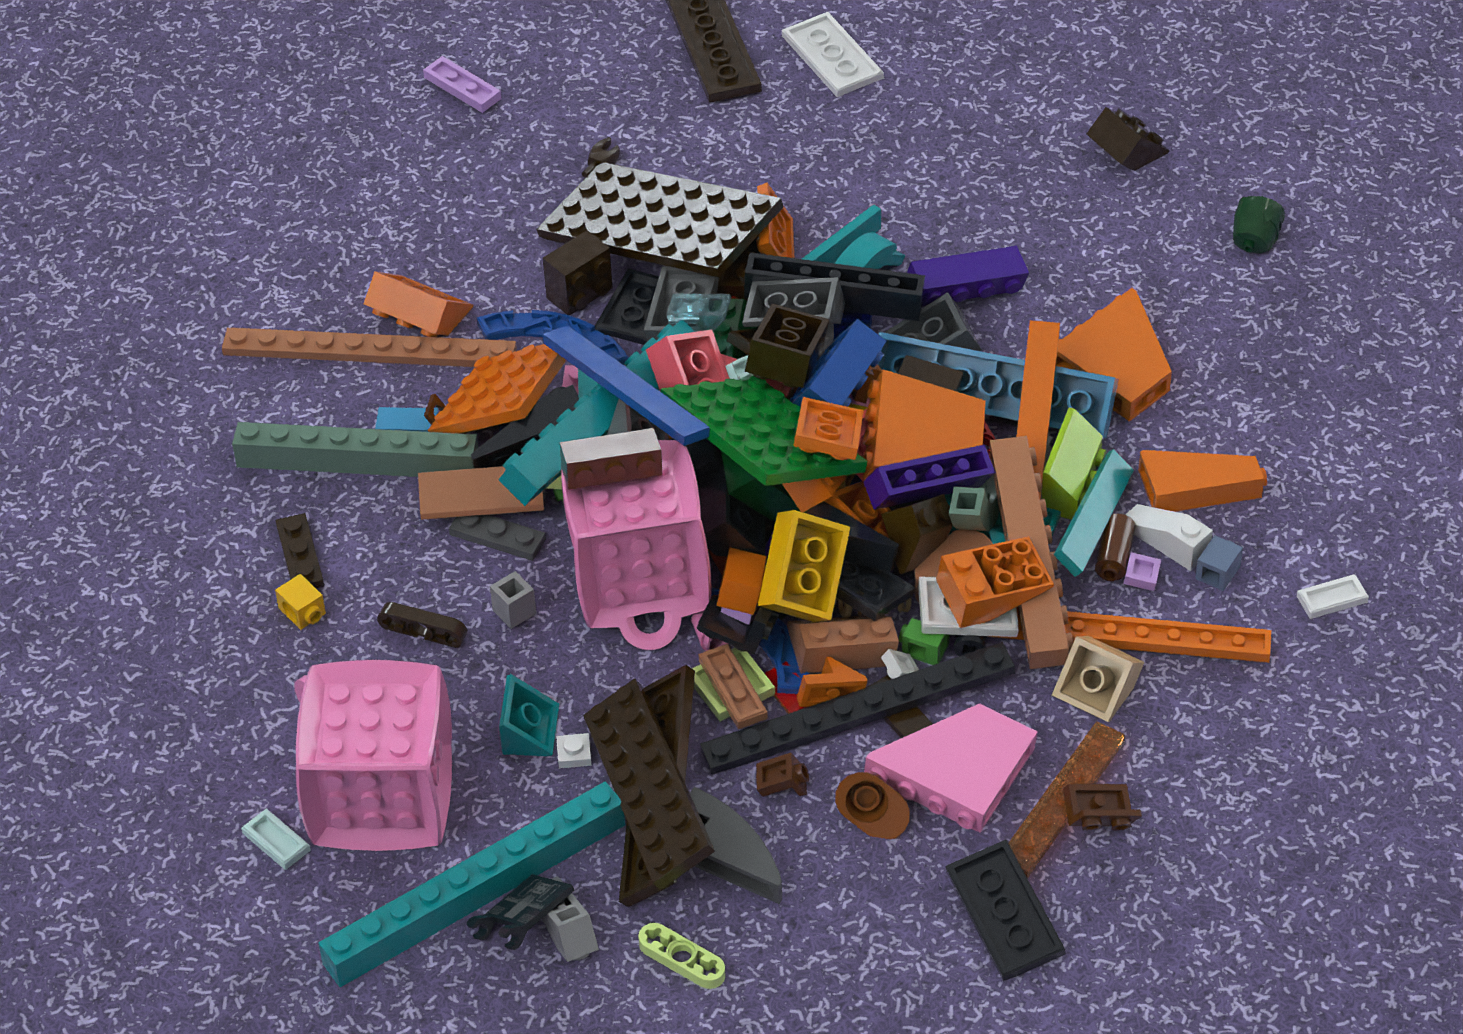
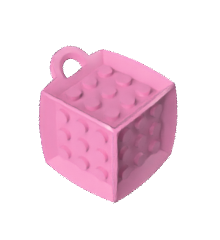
[561,440,711,650]
[294,660,452,851]

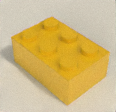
[758,510,850,622]

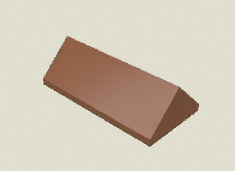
[418,466,544,520]

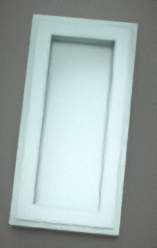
[241,808,311,870]

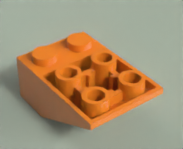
[936,536,1054,628]

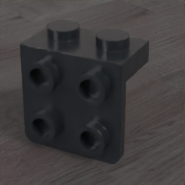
[697,595,780,654]

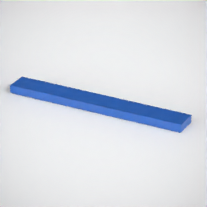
[543,326,710,446]

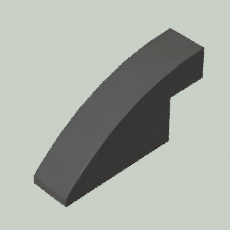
[690,786,782,904]

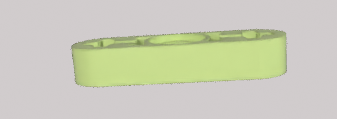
[638,923,725,989]

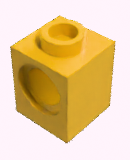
[275,574,326,630]

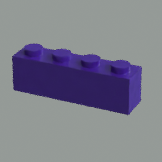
[907,246,1029,306]
[863,445,996,510]

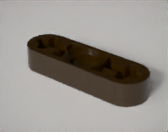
[377,602,468,648]

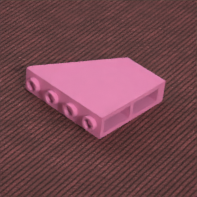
[864,703,1038,833]

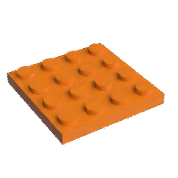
[428,344,567,434]

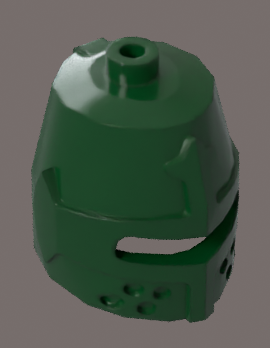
[1233,196,1285,254]

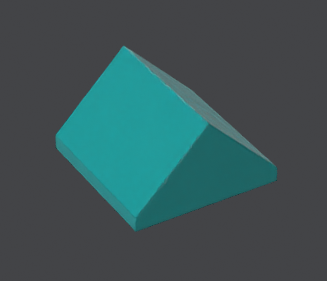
[499,674,559,756]

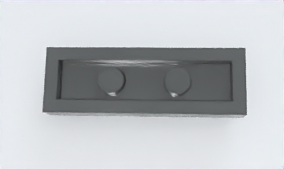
[449,515,546,561]

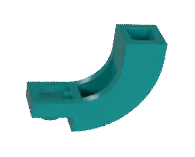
[834,232,905,269]

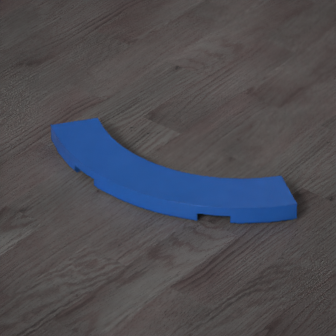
[477,310,629,365]
[711,588,809,694]

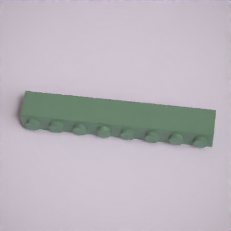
[232,422,478,477]

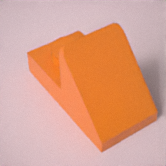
[797,657,867,707]

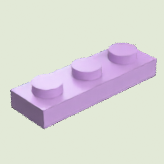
[423,56,501,113]

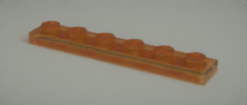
[1009,721,1125,879]

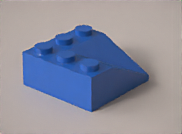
[790,319,887,407]

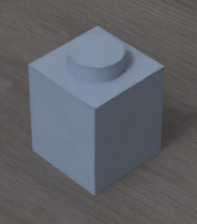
[1195,535,1243,591]

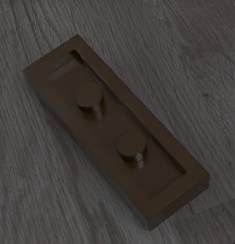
[275,513,324,588]

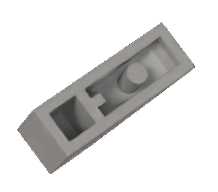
[542,876,599,962]

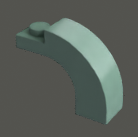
[949,475,1000,531]

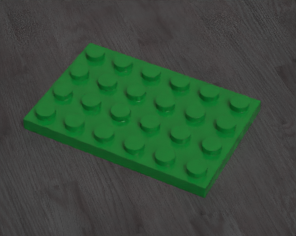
[660,376,868,486]

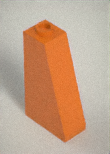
[1138,450,1267,512]

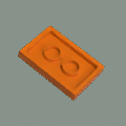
[756,182,795,258]
[793,397,864,460]

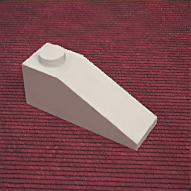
[1125,504,1213,571]

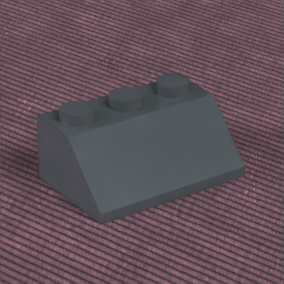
[742,277,845,328]

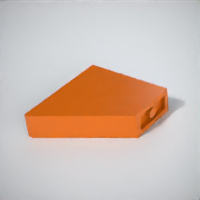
[1056,288,1172,422]
[862,369,986,481]

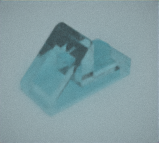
[667,294,731,331]

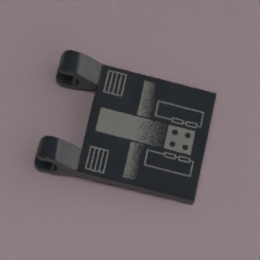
[467,874,574,950]

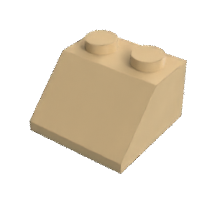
[1052,636,1144,722]

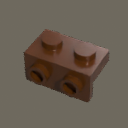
[1063,784,1142,831]

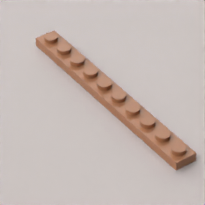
[222,327,517,367]

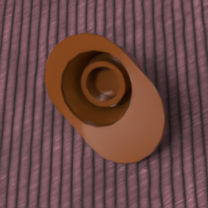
[835,772,910,839]

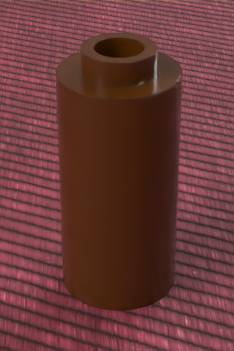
[1095,513,1136,581]

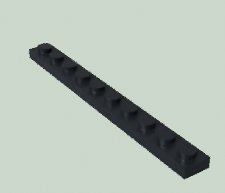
[700,642,1015,775]

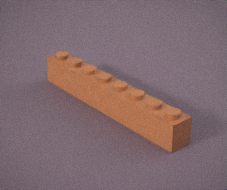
[990,436,1073,669]

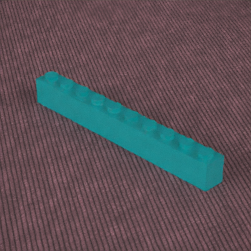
[498,319,695,506]
[318,781,626,987]

